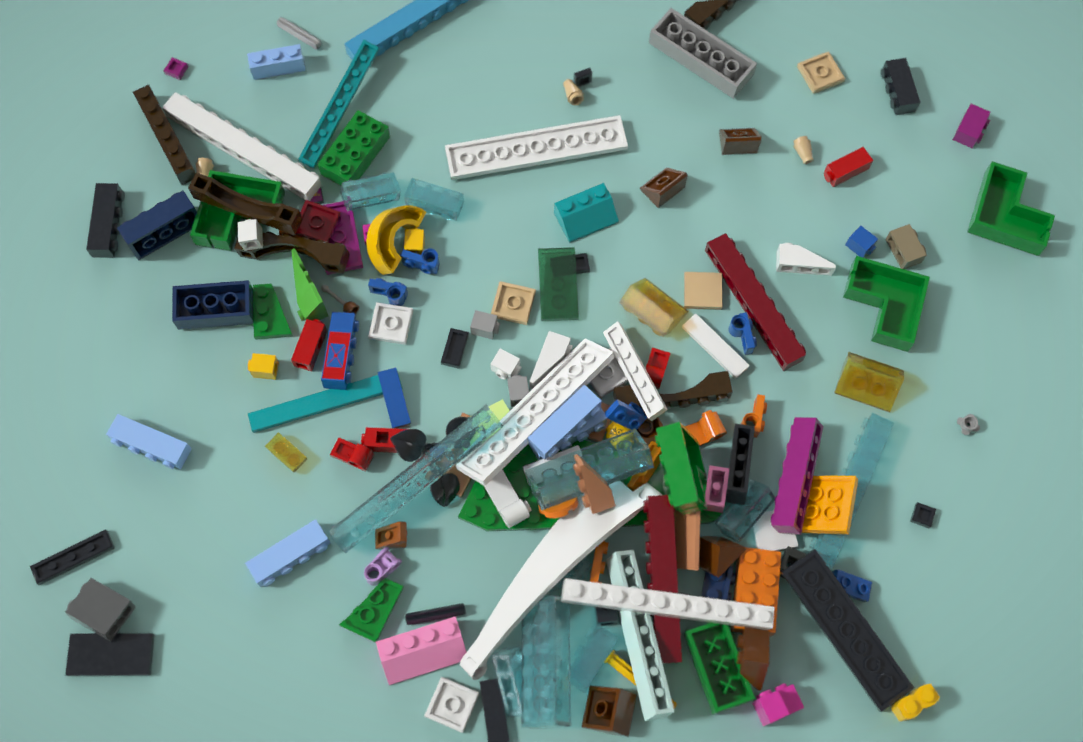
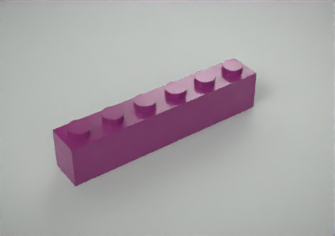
[771,417,823,534]

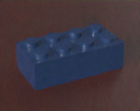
[117,190,197,261]
[172,280,254,330]

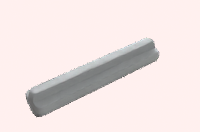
[277,17,322,49]

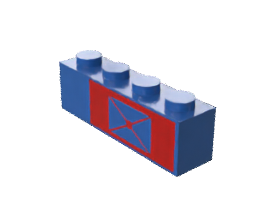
[321,312,359,390]

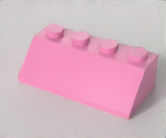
[376,616,467,685]

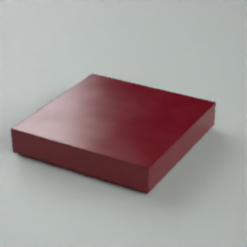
[295,200,341,243]

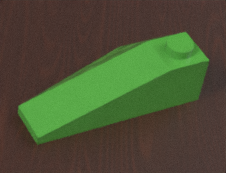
[291,248,329,321]

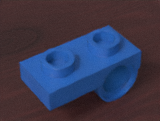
[400,248,439,274]
[368,278,408,306]
[728,312,757,355]
[605,400,647,431]
[832,569,872,602]

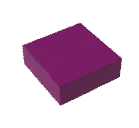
[163,57,189,80]

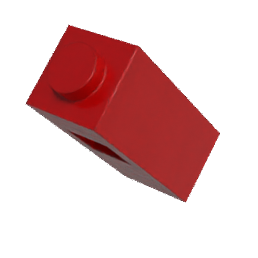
[823,146,873,187]
[291,319,327,372]
[361,427,407,453]

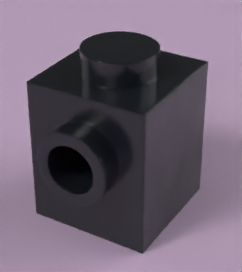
[594,607,618,626]

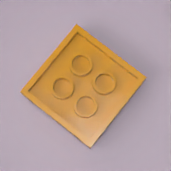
[801,476,858,534]

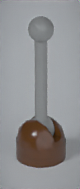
[321,285,360,315]

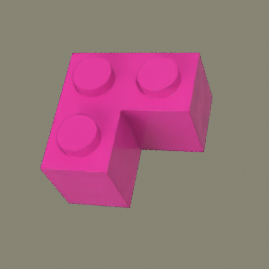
[752,683,804,727]

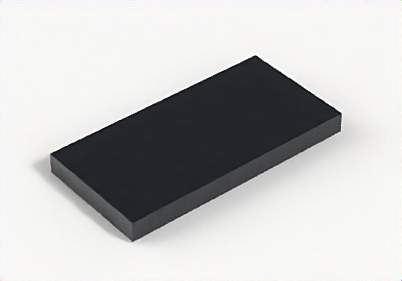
[65,633,155,676]

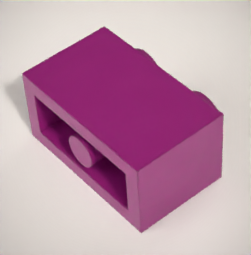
[952,103,991,148]

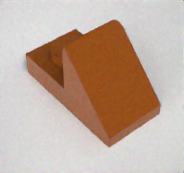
[375,521,407,549]

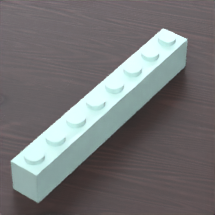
[606,550,674,721]

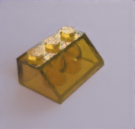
[619,278,689,337]
[834,352,904,412]

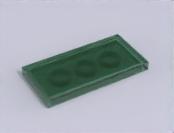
[538,247,579,321]

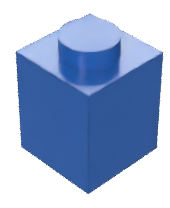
[845,225,878,258]

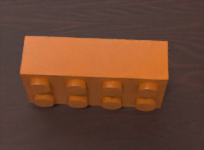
[731,547,781,637]

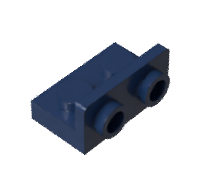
[701,566,735,601]

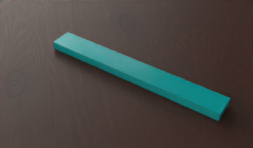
[298,40,380,169]
[247,371,403,433]

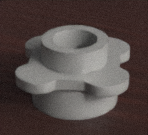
[957,414,980,435]

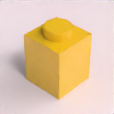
[404,228,425,255]
[248,353,279,380]

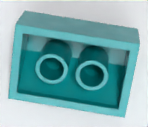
[554,183,619,243]

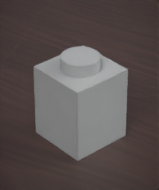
[470,310,500,340]
[507,375,529,407]

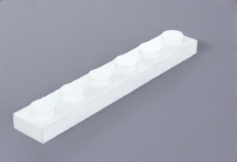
[603,321,668,421]

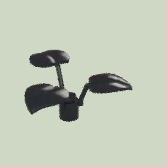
[390,417,476,507]

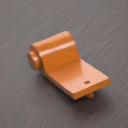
[684,410,727,446]

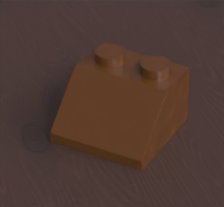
[737,627,770,691]
[581,685,637,737]

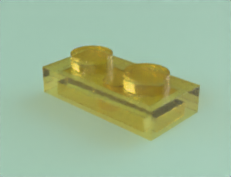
[265,432,307,473]

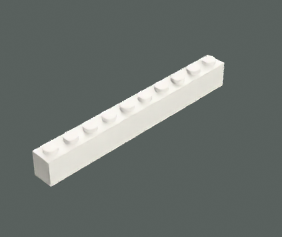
[162,92,322,201]
[561,578,774,630]

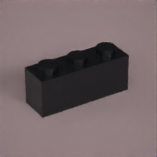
[881,58,921,115]

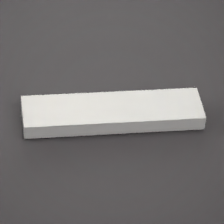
[682,314,750,380]

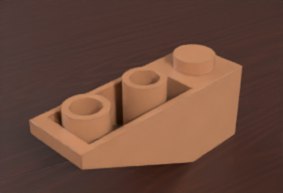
[573,454,615,514]

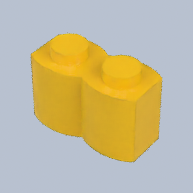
[891,684,940,722]

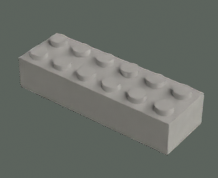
[649,8,757,99]

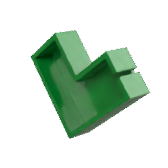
[967,161,1055,256]
[190,170,285,251]
[843,256,930,352]
[655,422,708,515]

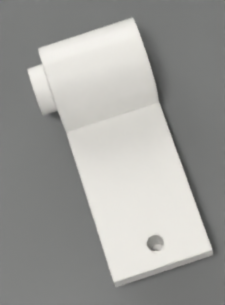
[484,470,532,528]

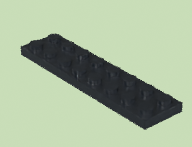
[781,549,914,712]

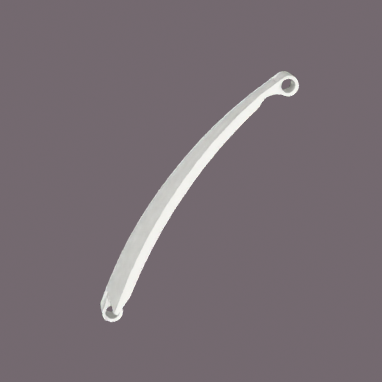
[460,471,662,680]

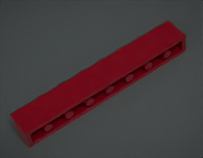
[705,233,806,371]
[643,495,682,663]

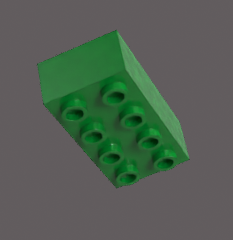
[317,110,390,191]
[684,623,755,715]

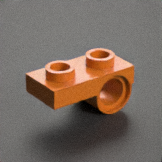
[741,394,767,438]

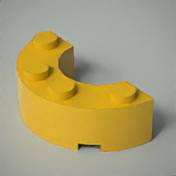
[366,205,427,275]

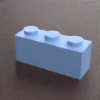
[247,44,306,80]

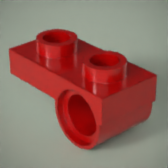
[645,347,671,389]
[330,437,374,472]

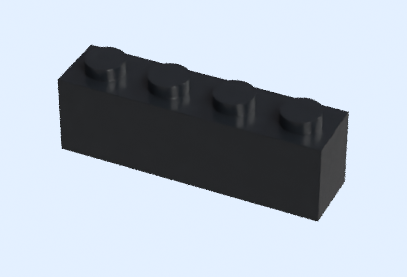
[86,183,125,258]
[725,424,755,505]

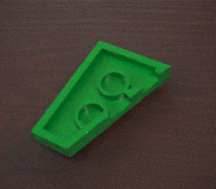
[253,283,293,340]
[339,578,404,643]

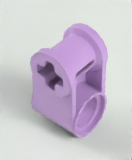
[364,547,402,586]

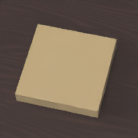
[797,51,845,94]
[684,272,722,310]
[491,281,536,325]

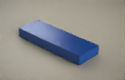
[377,367,411,428]

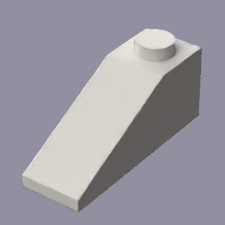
[776,243,836,276]
[530,331,573,389]

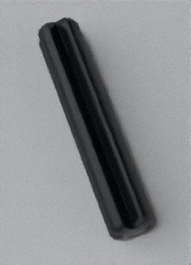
[405,603,466,625]

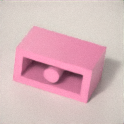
[705,465,730,513]

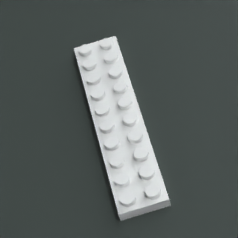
[445,115,628,180]
[455,339,615,486]

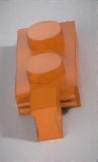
[627,441,662,491]

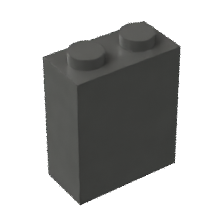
[65,578,136,642]

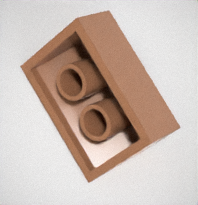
[674,508,700,570]

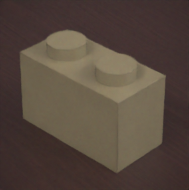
[885,224,927,269]

